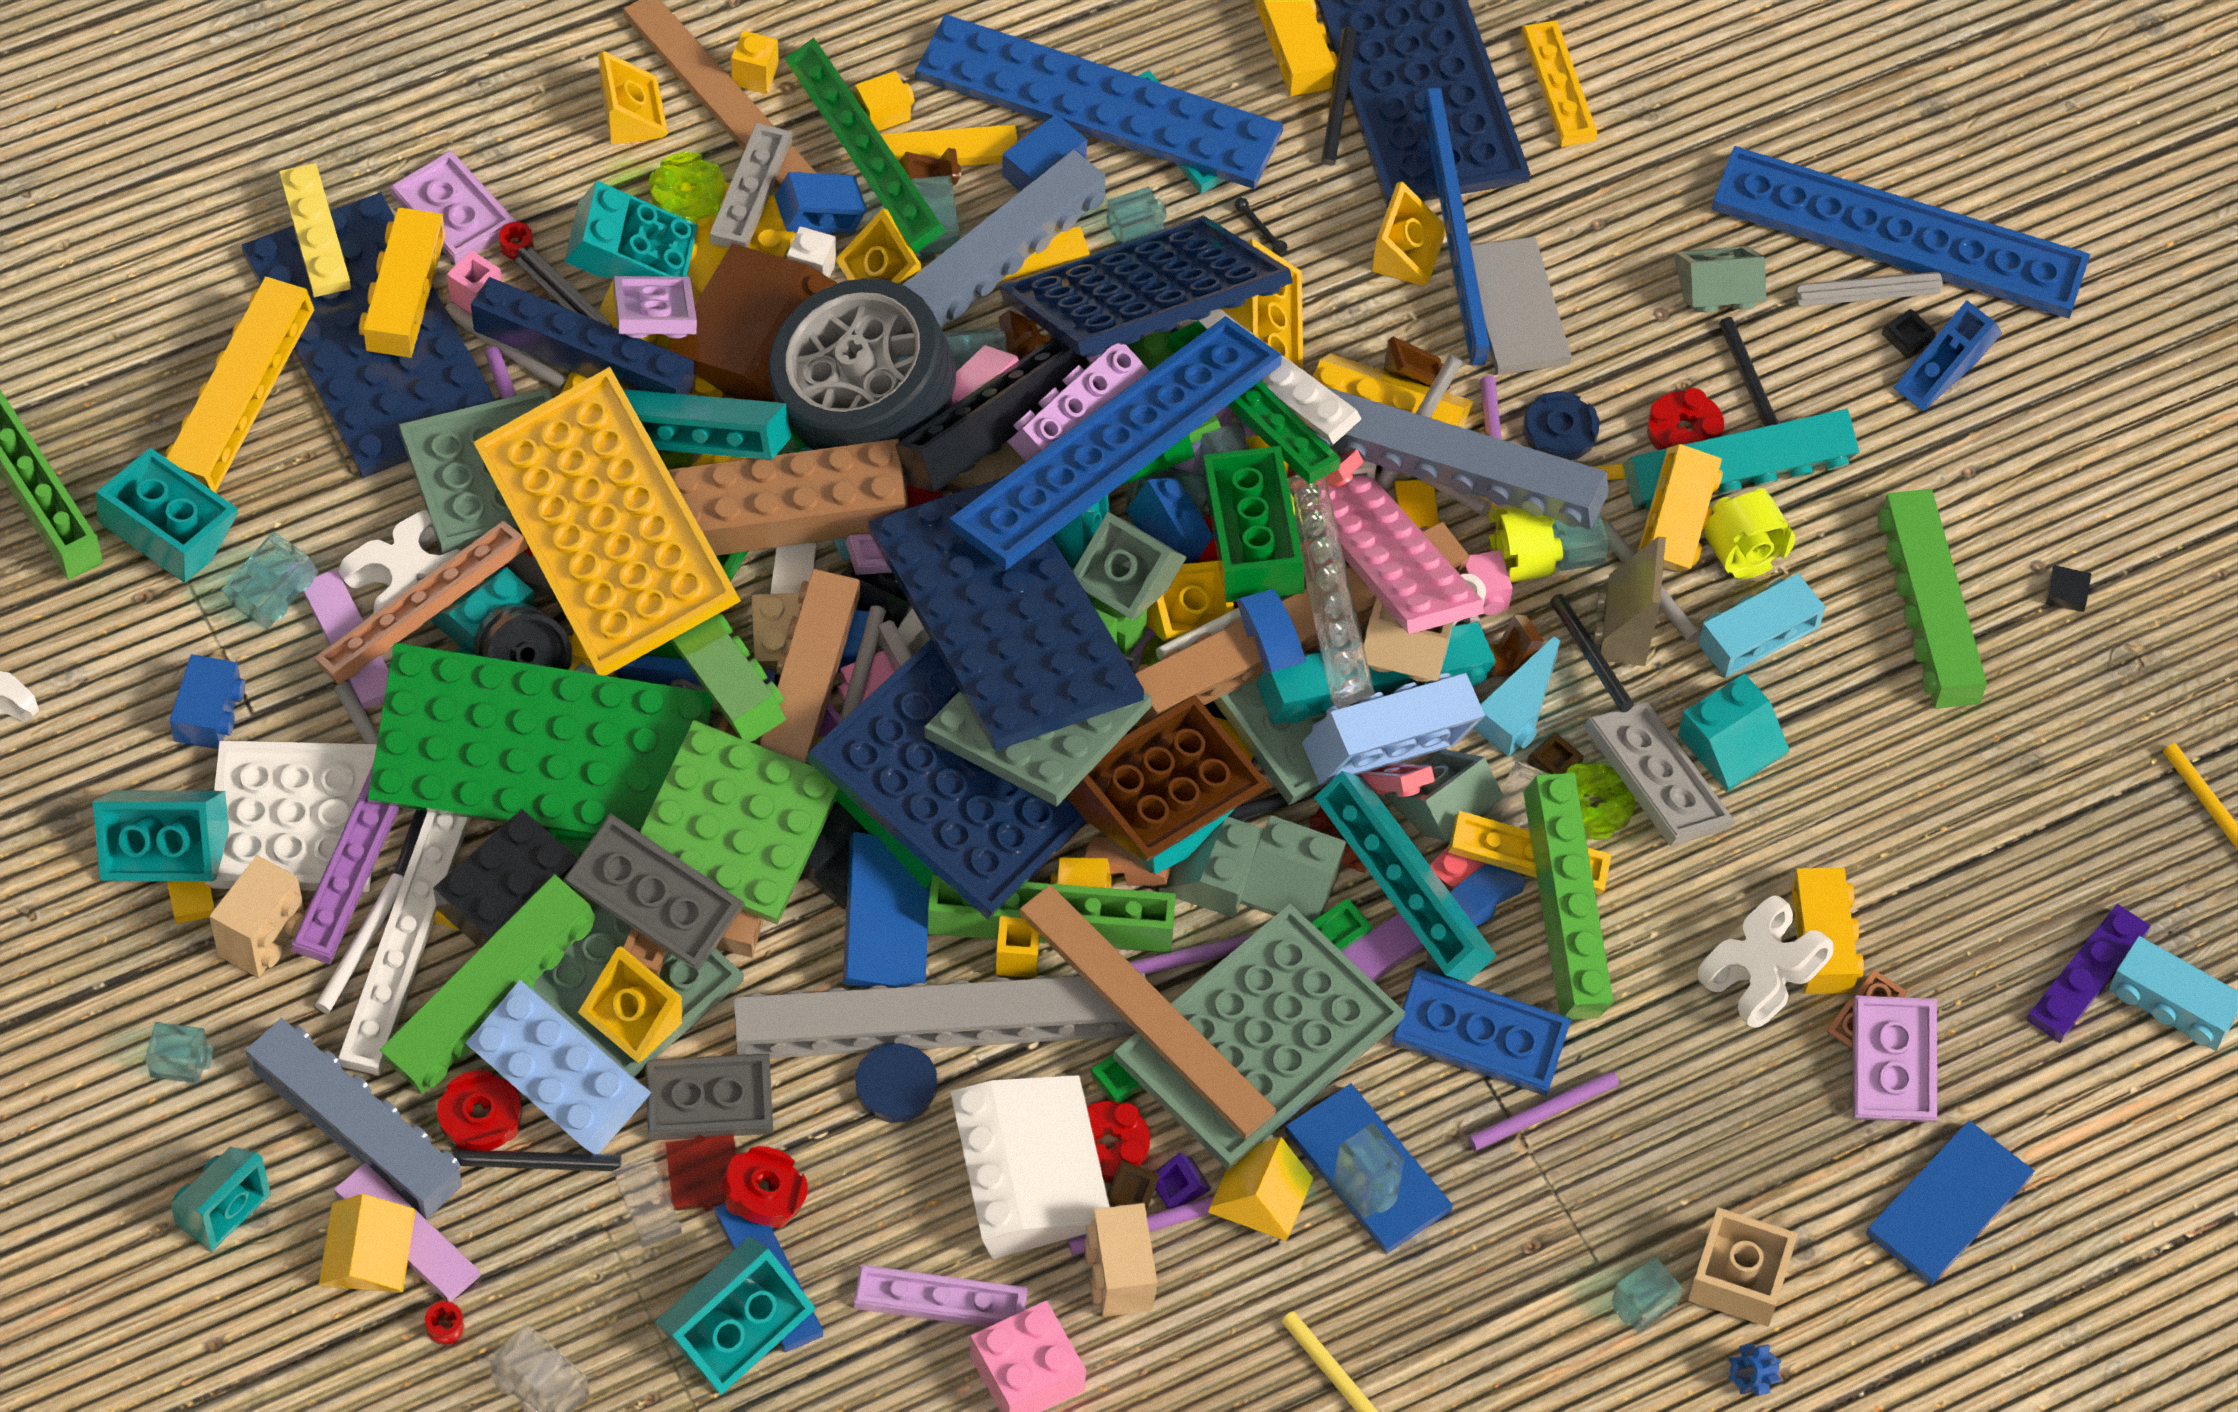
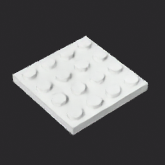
[205,741,377,892]

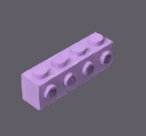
[1007,344,1150,462]

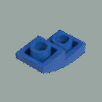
[1236,589,1306,674]
[1450,864,1526,927]

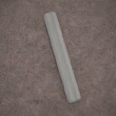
[1796,272,1943,306]

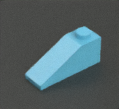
[1473,636,1560,757]

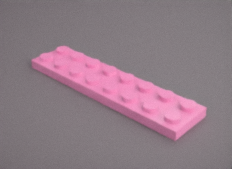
[1300,475,1484,634]

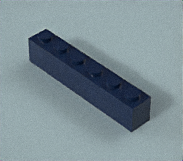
[471,277,695,395]

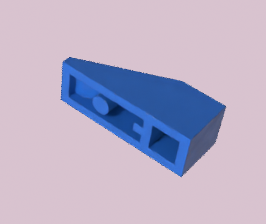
[1893,300,2002,411]

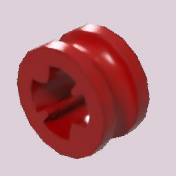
[499,222,534,260]
[424,1301,464,1345]

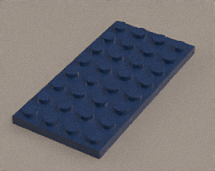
[1315,0,1530,208]
[242,192,496,479]
[868,476,1144,751]

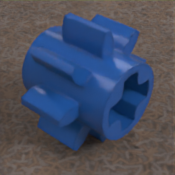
[1728,1343,1782,1396]

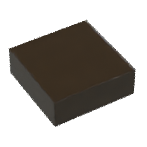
[1527,732,1584,775]
[1107,1160,1160,1211]

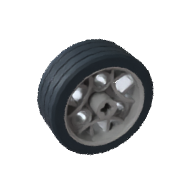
[768,278,956,450]

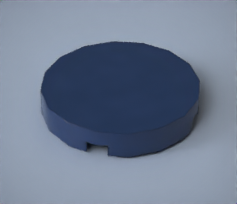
[1523,391,1600,460]
[855,1043,938,1123]

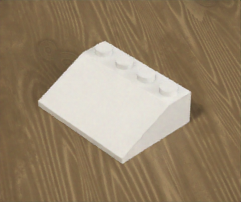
[951,1075,1110,1259]

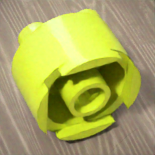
[1705,488,1795,579]
[1489,505,1563,583]

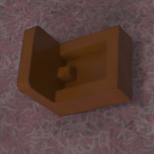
[899,147,961,199]
[998,310,1051,360]
[1489,615,1544,677]

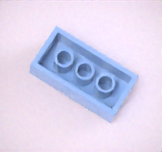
[1302,673,1485,785]
[466,980,652,1154]

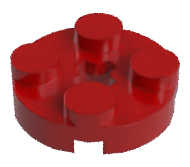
[1647,388,1725,451]
[437,1070,522,1150]
[1087,1101,1150,1183]
[722,1146,808,1228]

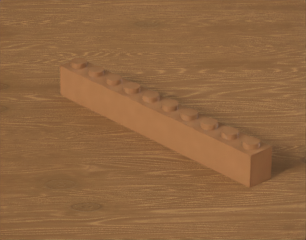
[1134,522,1470,725]
[715,569,860,958]

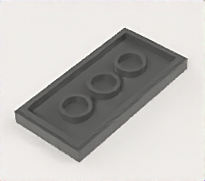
[563,813,745,972]

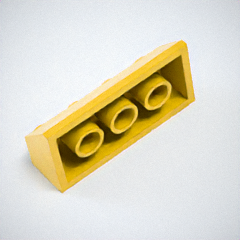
[1219,238,1303,370]
[1313,353,1473,428]

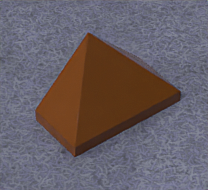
[1383,336,1450,391]

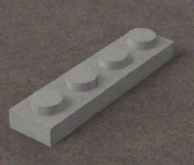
[710,123,792,248]

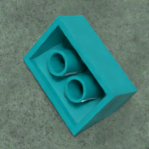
[96,447,238,583]
[92,790,229,882]
[655,1236,816,1395]

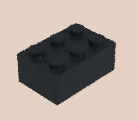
[433,809,578,949]

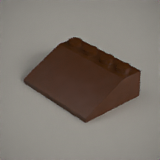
[667,243,837,402]
[1066,695,1270,862]

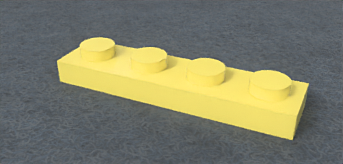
[279,163,351,297]

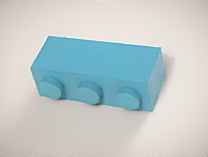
[1698,573,1825,678]
[2109,936,2238,1051]

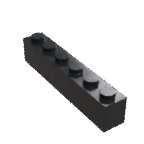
[895,337,1089,492]

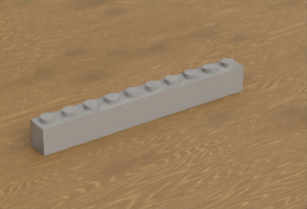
[734,972,1145,1059]

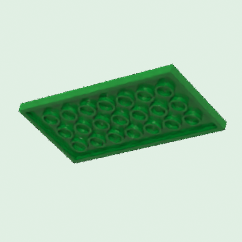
[368,643,712,834]

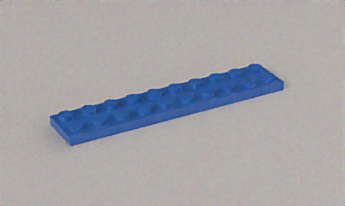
[915,14,1283,189]
[1712,146,2090,319]
[949,316,1282,570]

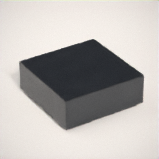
[1882,309,1936,358]
[2046,565,2092,612]

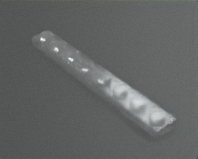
[1287,474,1375,710]

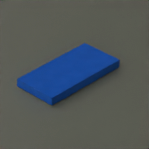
[843,832,929,988]
[1391,967,1571,1096]
[1285,1083,1453,1254]
[1866,1120,2035,1286]

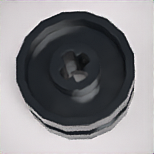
[474,603,572,670]

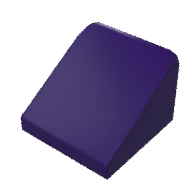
[1154,1153,1212,1209]

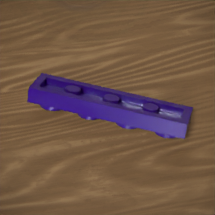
[2027,903,2151,1043]

